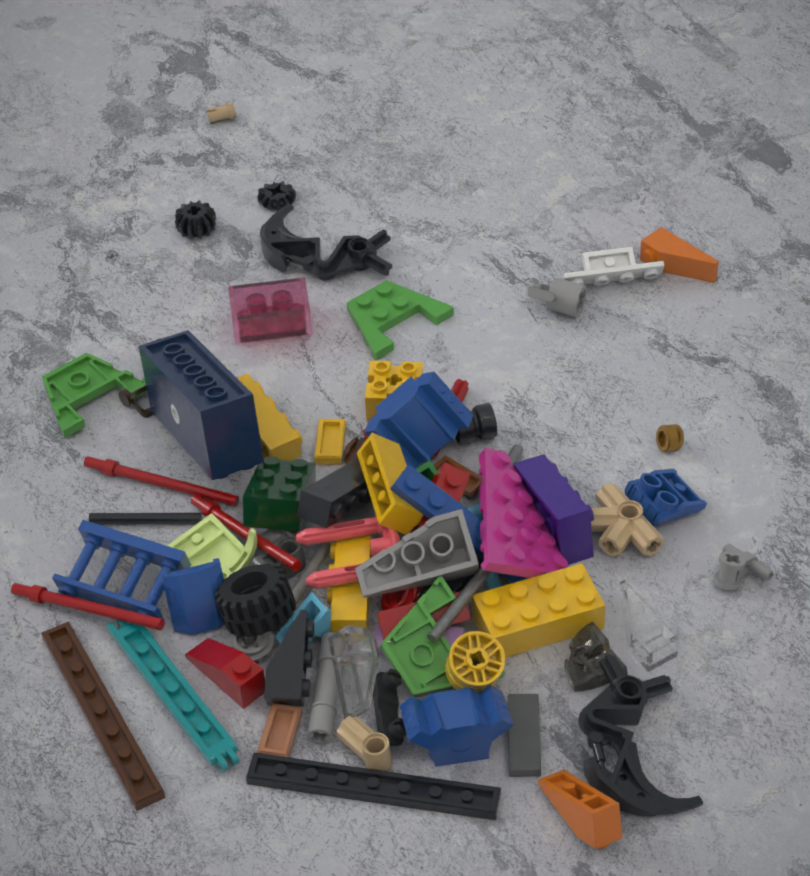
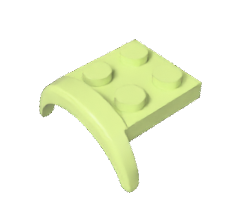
[167,513,257,579]

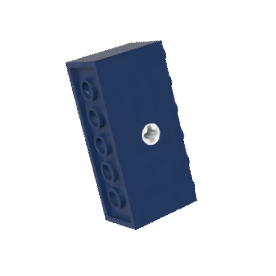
[138,330,264,480]

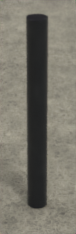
[89,513,202,524]

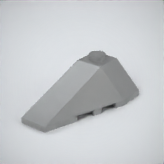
[355,509,479,598]

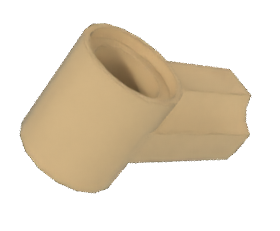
[336,716,393,771]

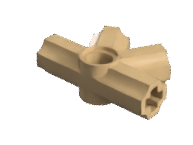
[591,482,664,557]

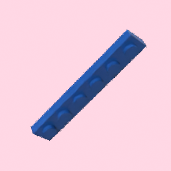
[390,464,529,583]

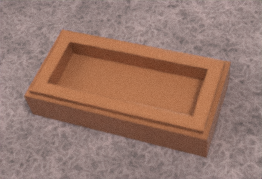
[257,703,303,757]

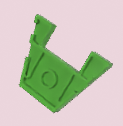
[347,280,454,360]
[42,353,147,438]
[380,576,505,697]

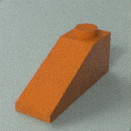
[640,227,719,283]
[538,770,622,849]

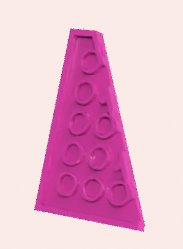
[479,448,568,578]

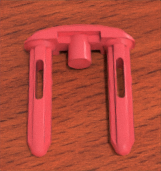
[295,516,400,589]

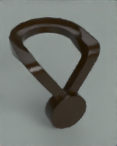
[118,384,154,418]

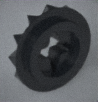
[257,181,296,210]

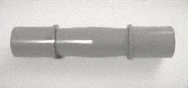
[307,632,345,744]

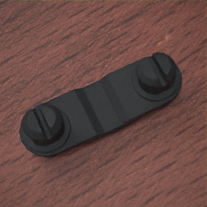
[372,669,407,746]

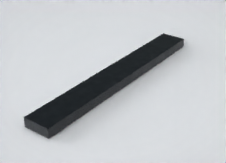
[246,752,501,820]

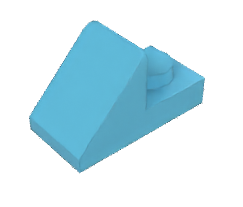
[275,592,331,644]

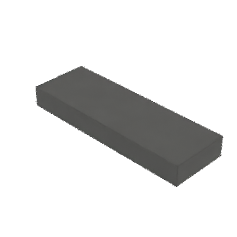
[508,694,541,777]

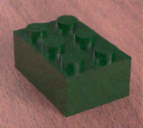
[243,457,316,532]

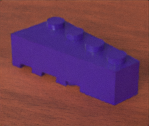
[513,454,594,565]

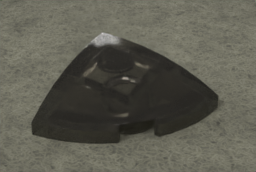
[565,621,628,692]

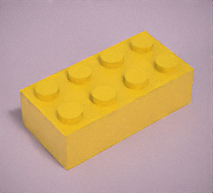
[472,563,605,658]

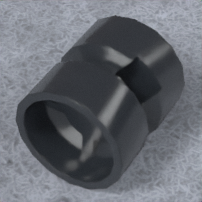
[455,403,498,445]

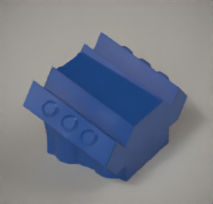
[364,371,473,469]
[400,685,514,767]

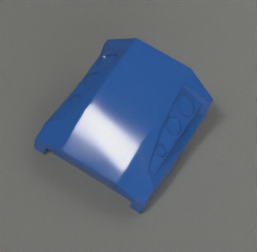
[625,469,707,526]
[161,558,224,635]

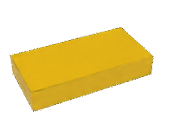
[314,419,346,465]

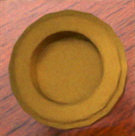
[656,424,684,452]

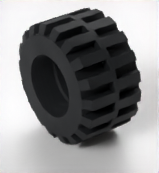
[214,564,296,637]

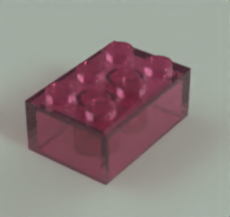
[228,277,312,343]

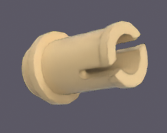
[206,102,237,123]

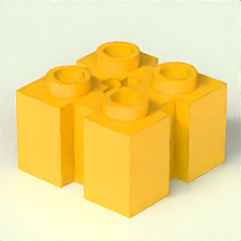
[365,360,424,421]

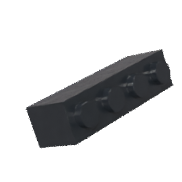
[297,459,371,528]

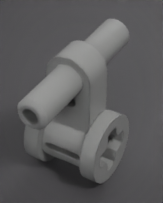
[714,544,773,590]

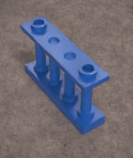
[52,520,191,619]

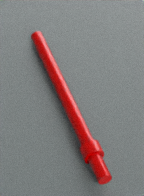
[84,456,239,507]
[191,495,302,571]
[11,583,165,631]

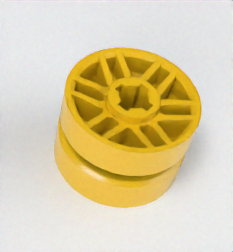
[445,631,505,693]

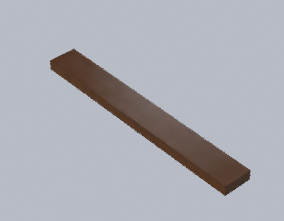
[41,621,165,811]

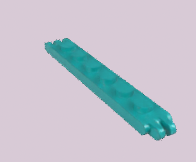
[106,620,240,772]

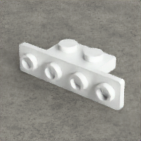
[562,247,665,286]

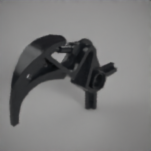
[260,204,392,281]
[578,654,703,817]

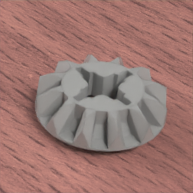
[226,631,274,663]

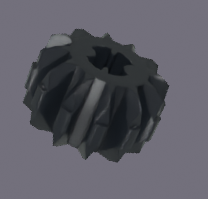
[175,200,216,240]

